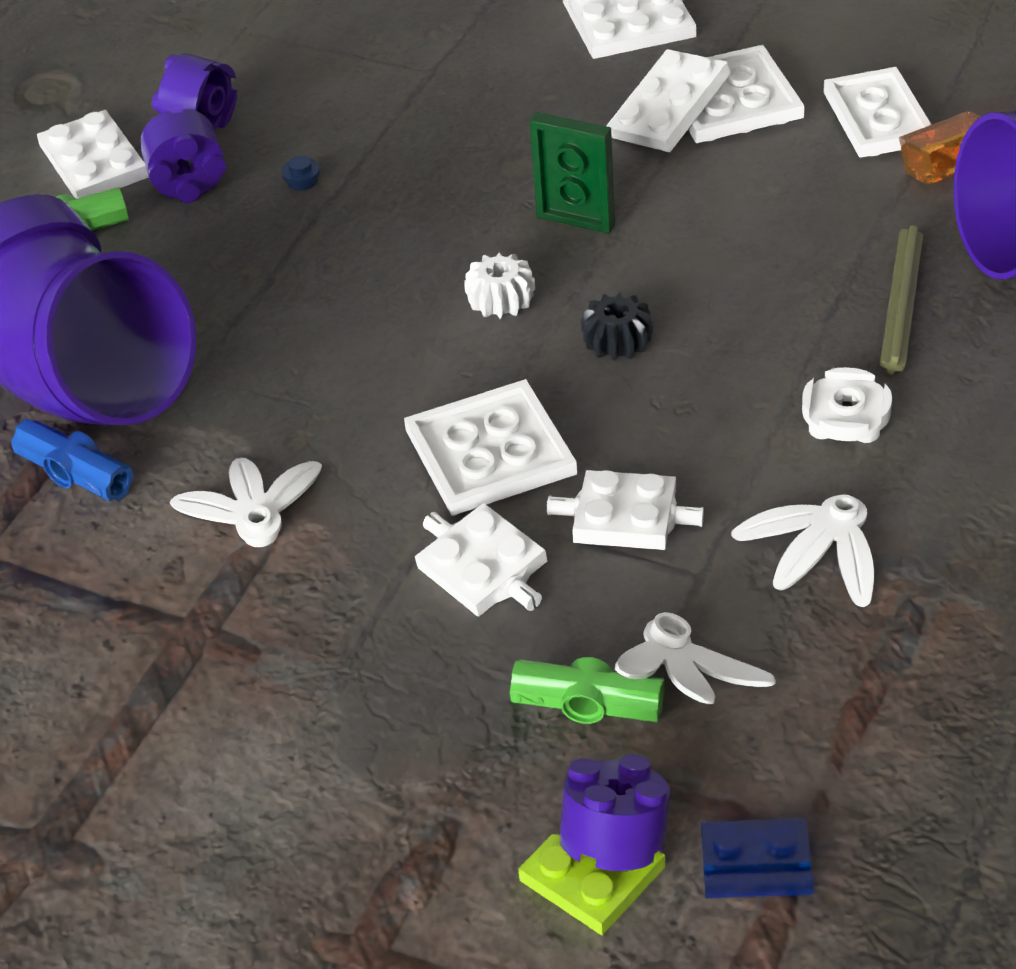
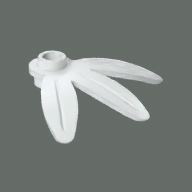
[170,458,322,547]
[731,495,874,607]
[615,612,776,704]

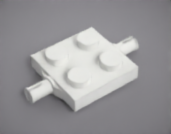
[547,470,704,550]
[415,503,547,617]

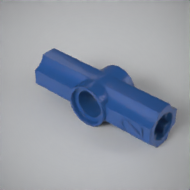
[11,418,134,502]

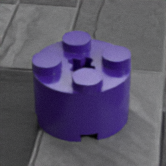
[152,53,237,130]
[141,109,226,203]
[559,754,670,871]

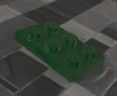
[529,112,615,234]

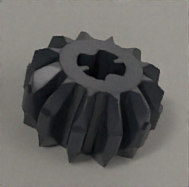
[581,292,653,361]

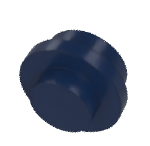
[281,156,320,190]

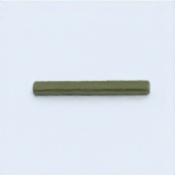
[880,225,923,375]

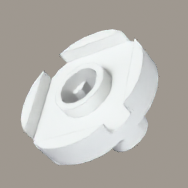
[802,367,892,443]

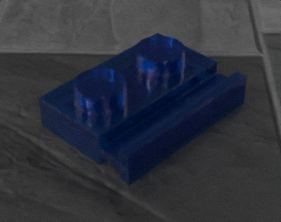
[701,818,813,898]

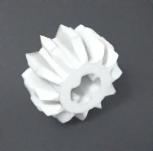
[464,252,535,319]

